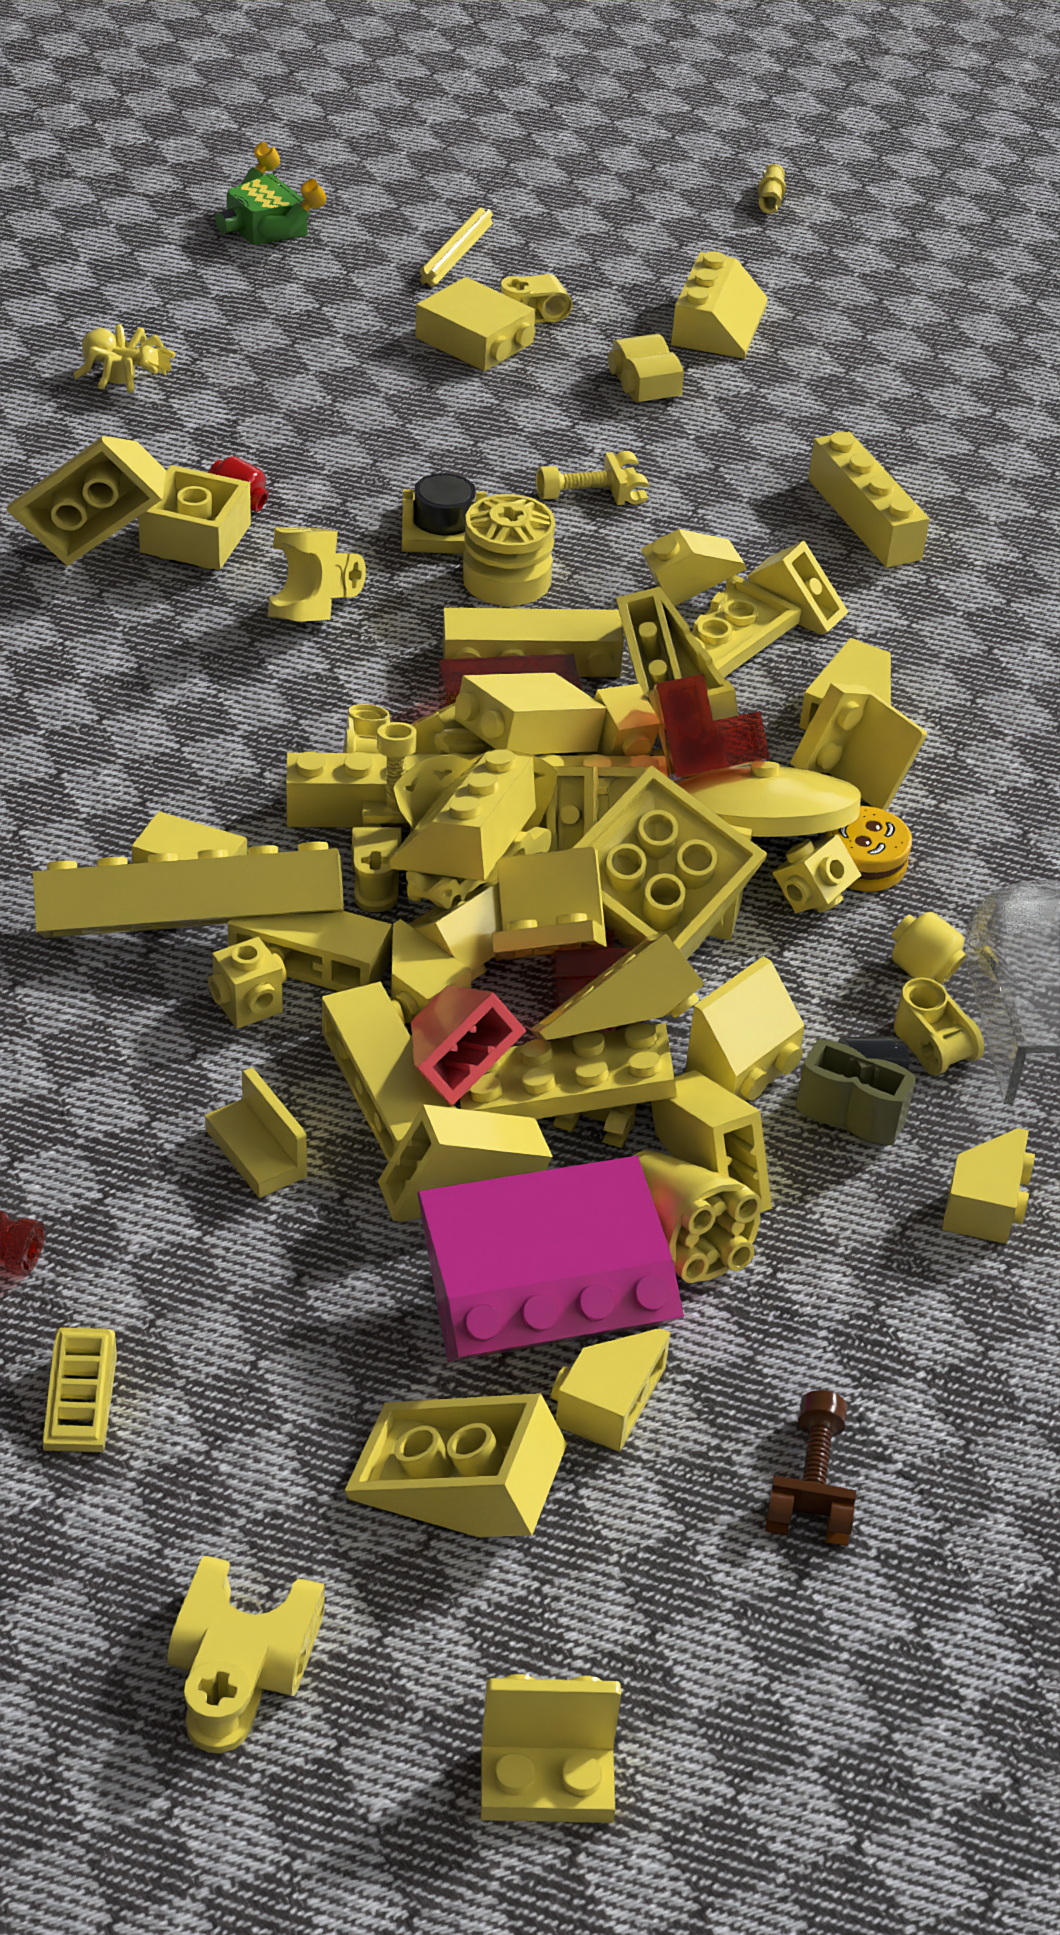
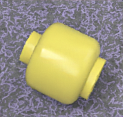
[891,912,967,985]

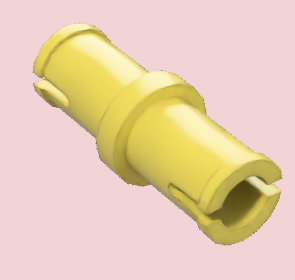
[758,164,786,213]

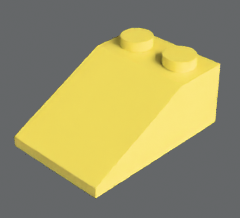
[530,933,705,1040]
[344,1393,567,1537]

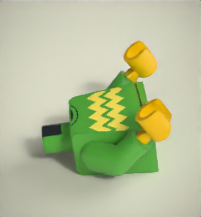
[215,142,326,245]

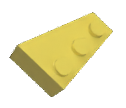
[616,587,739,722]

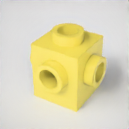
[772,834,861,913]
[208,937,287,1029]

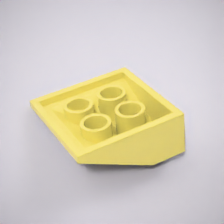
[572,765,767,960]

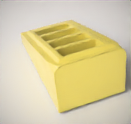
[43,1327,117,1453]

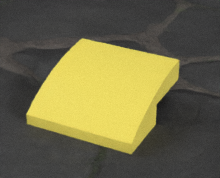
[546,766,648,852]

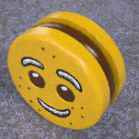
[823,806,912,892]

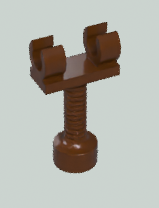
[765,1390,857,1546]

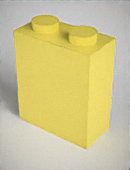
[415,277,535,372]
[454,673,607,755]

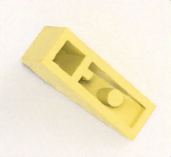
[227,911,392,992]

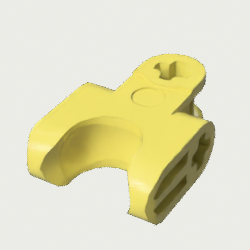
[268,527,366,621]
[167,1556,325,1753]

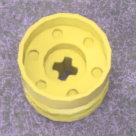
[463,494,555,606]

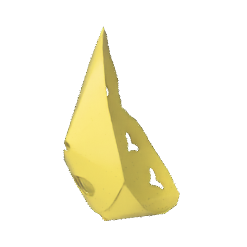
[393,749,558,832]

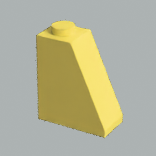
[799,638,891,730]
[651,1070,772,1213]
[378,1104,552,1222]

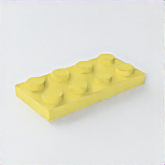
[460,1023,677,1119]

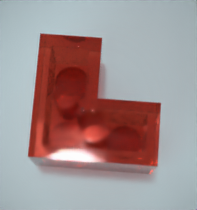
[653,674,770,780]

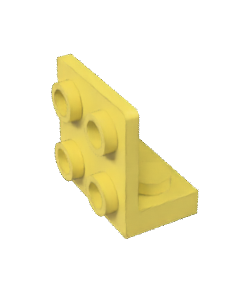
[790,683,927,810]
[492,846,607,960]
[481,1674,621,1823]

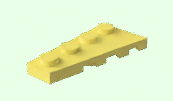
[691,575,801,677]

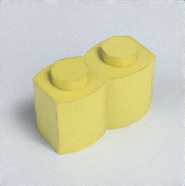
[608,334,684,402]

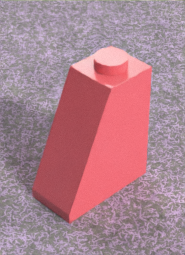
[411,985,526,1106]

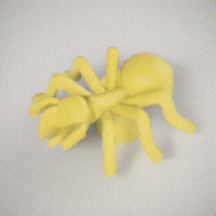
[73,324,175,393]

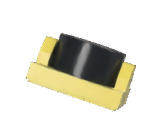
[402,473,487,554]

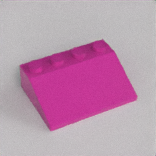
[417,1156,684,1363]

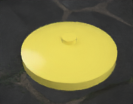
[676,761,861,837]

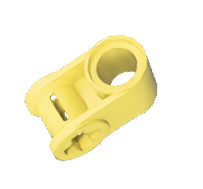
[500,274,573,324]
[343,704,390,753]
[352,827,402,912]
[894,977,985,1076]

